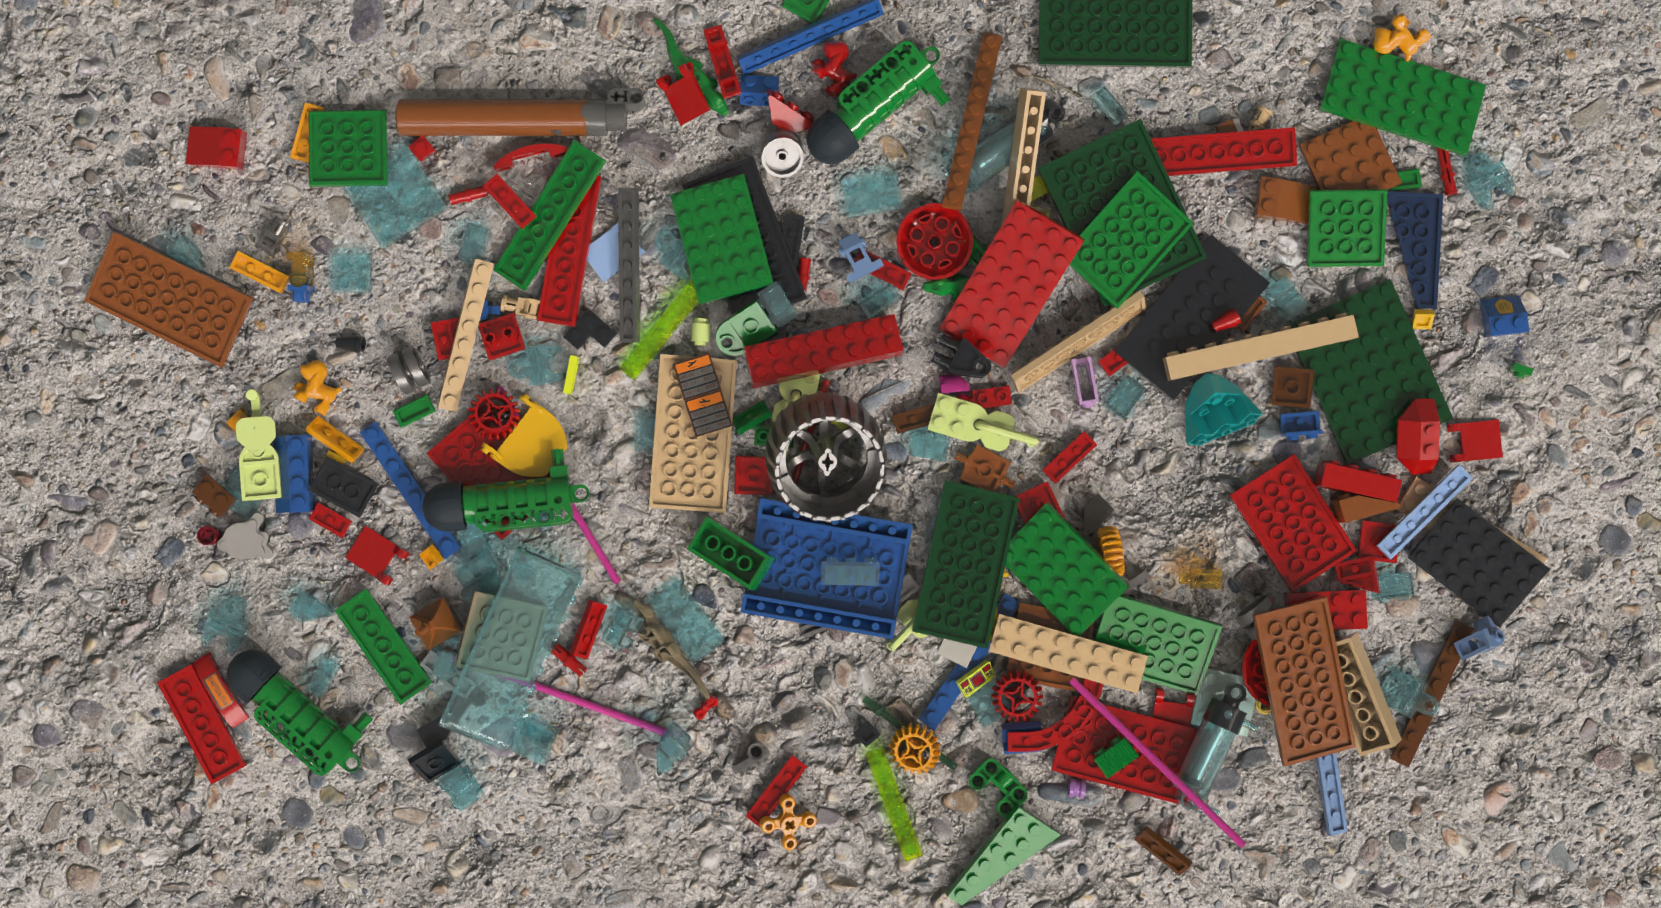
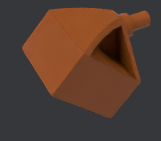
[409,597,464,650]

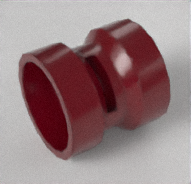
[197,526,221,545]

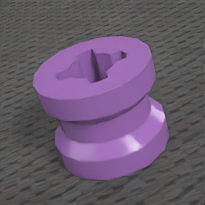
[1068,778,1086,799]

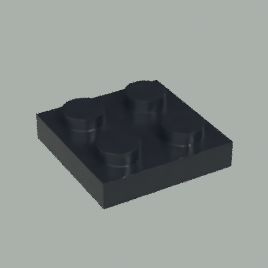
[408,740,461,784]

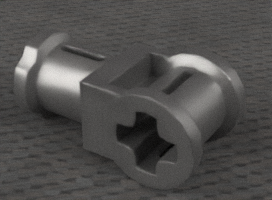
[255,217,291,257]

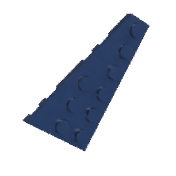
[1387,191,1443,310]

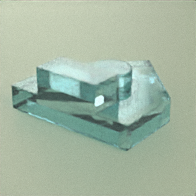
[166,234,206,271]

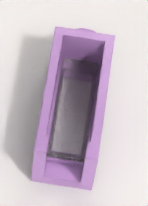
[1070,356,1099,408]

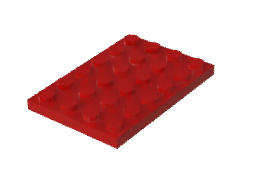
[426,403,548,541]
[1229,454,1357,592]

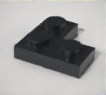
[564,308,617,350]

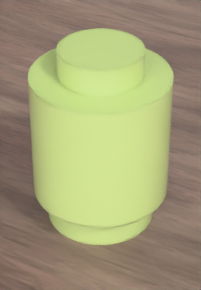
[691,318,711,346]

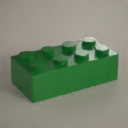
[687,516,776,590]

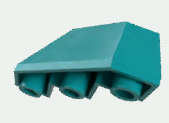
[1185,373,1263,446]

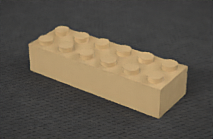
[1335,632,1402,756]

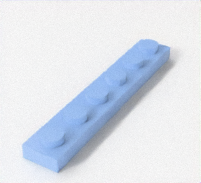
[1376,465,1473,559]

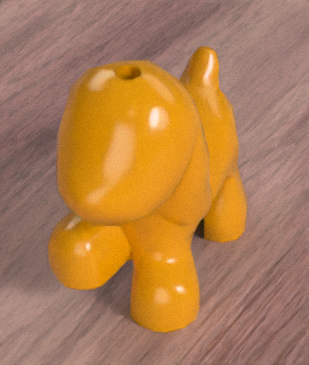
[1373,13,1431,62]
[292,360,342,416]

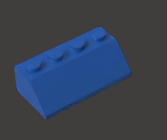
[273,435,315,513]

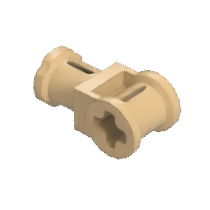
[500,295,540,320]

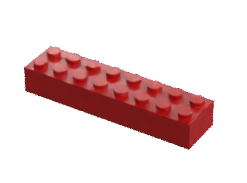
[744,314,904,389]

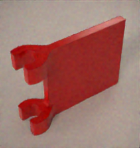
[656,62,711,126]
[1446,420,1503,463]
[345,525,410,586]
[1152,688,1196,727]

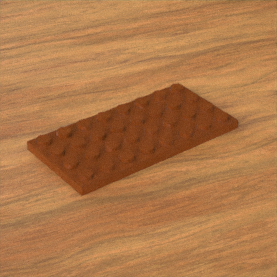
[84,231,254,367]
[1252,596,1356,766]

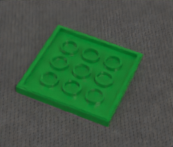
[309,110,388,187]
[1306,189,1388,267]

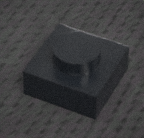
[853,720,881,747]

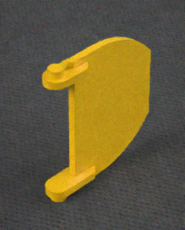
[481,393,568,478]

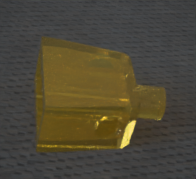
[1179,568,1222,589]

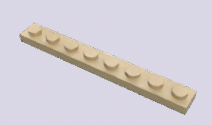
[437,258,494,412]

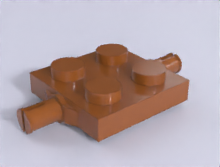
[954,445,1016,492]

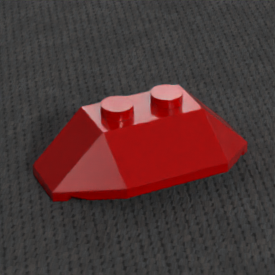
[1396,398,1440,475]

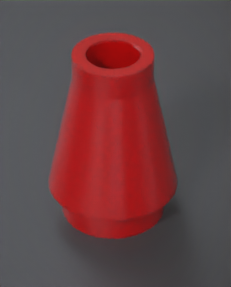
[1211,309,1241,332]

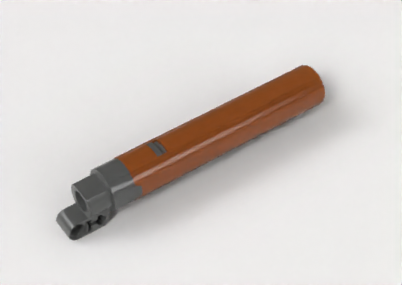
[395,88,645,136]

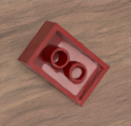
[185,126,247,171]

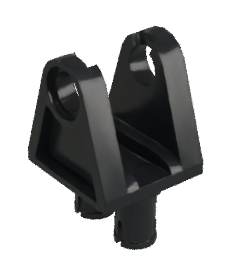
[931,334,991,378]

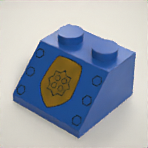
[1480,295,1530,338]

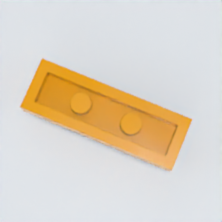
[290,102,325,163]
[229,251,291,294]
[305,416,365,463]

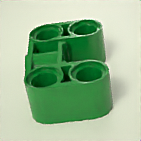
[968,757,1028,817]

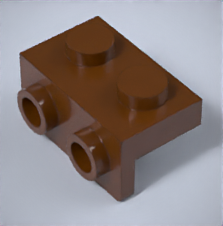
[192,474,237,517]

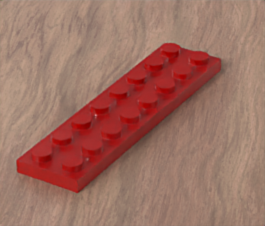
[1151,127,1297,176]
[537,176,602,327]

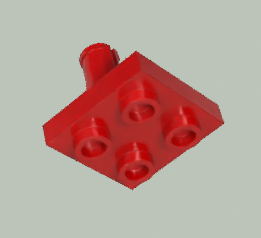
[478,313,527,361]

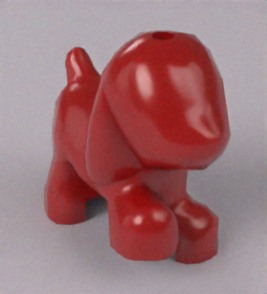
[811,41,857,98]

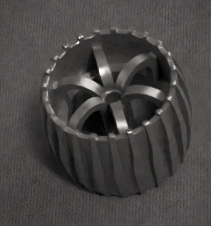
[765,391,887,523]

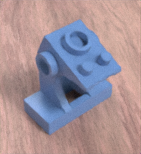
[838,232,884,284]
[1454,616,1505,661]

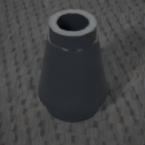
[335,334,366,353]

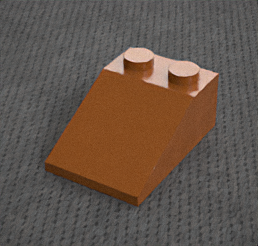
[1253,176,1315,224]
[1331,493,1402,523]

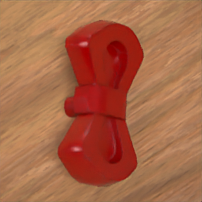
[693,695,718,720]

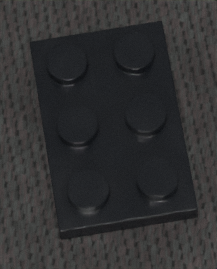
[308,456,379,518]

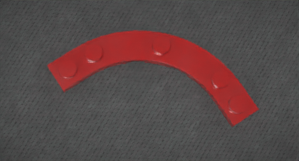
[1007,678,1103,752]

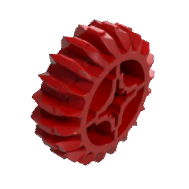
[468,388,520,440]
[991,669,1043,722]

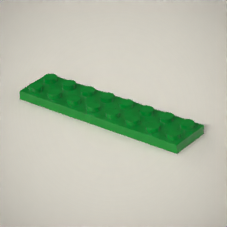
[493,140,606,291]

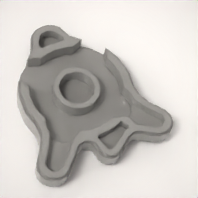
[217,512,274,560]

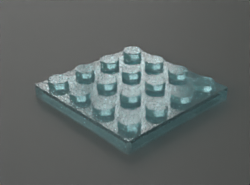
[344,144,448,249]

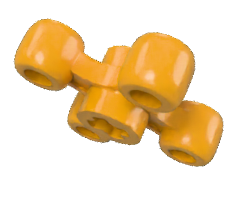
[759,793,817,851]

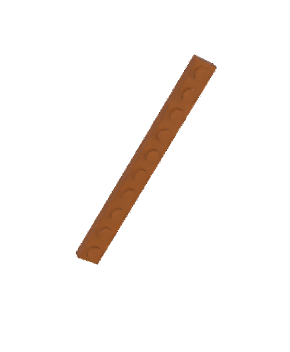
[942,32,1002,211]

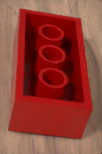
[1314,460,1402,503]
[1284,589,1368,630]

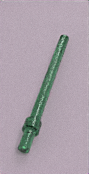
[862,696,958,771]

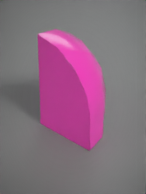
[939,374,971,394]

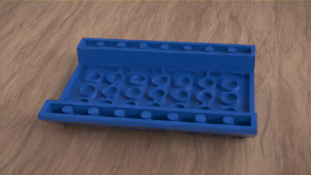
[740,498,913,639]

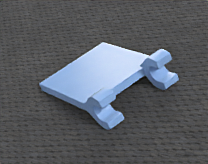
[587,222,645,282]

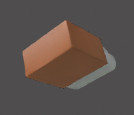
[1215,117,1244,133]

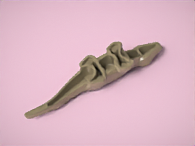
[631,598,710,700]

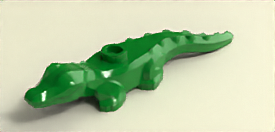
[653,18,729,116]
[923,273,970,303]

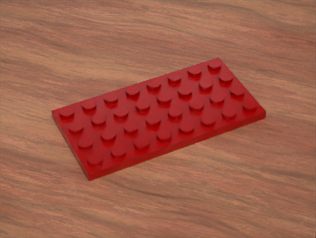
[939,199,1085,368]
[1051,695,1217,810]

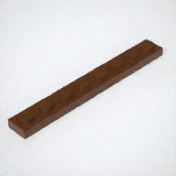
[1390,620,1474,767]

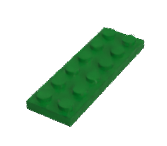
[334,588,433,705]

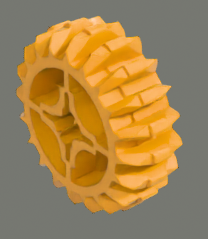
[1097,526,1125,576]
[889,723,941,775]

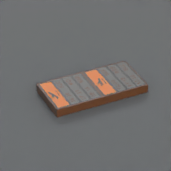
[673,352,733,437]

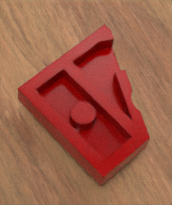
[431,317,459,361]
[1335,556,1381,593]

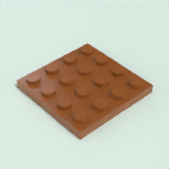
[1299,121,1402,190]
[1006,603,1094,692]

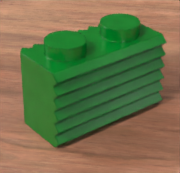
[1092,735,1139,779]

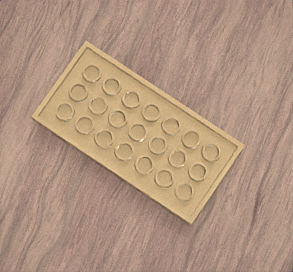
[649,354,737,513]

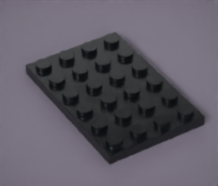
[1407,498,1550,628]

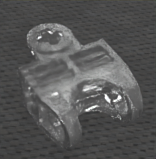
[500,160,550,218]

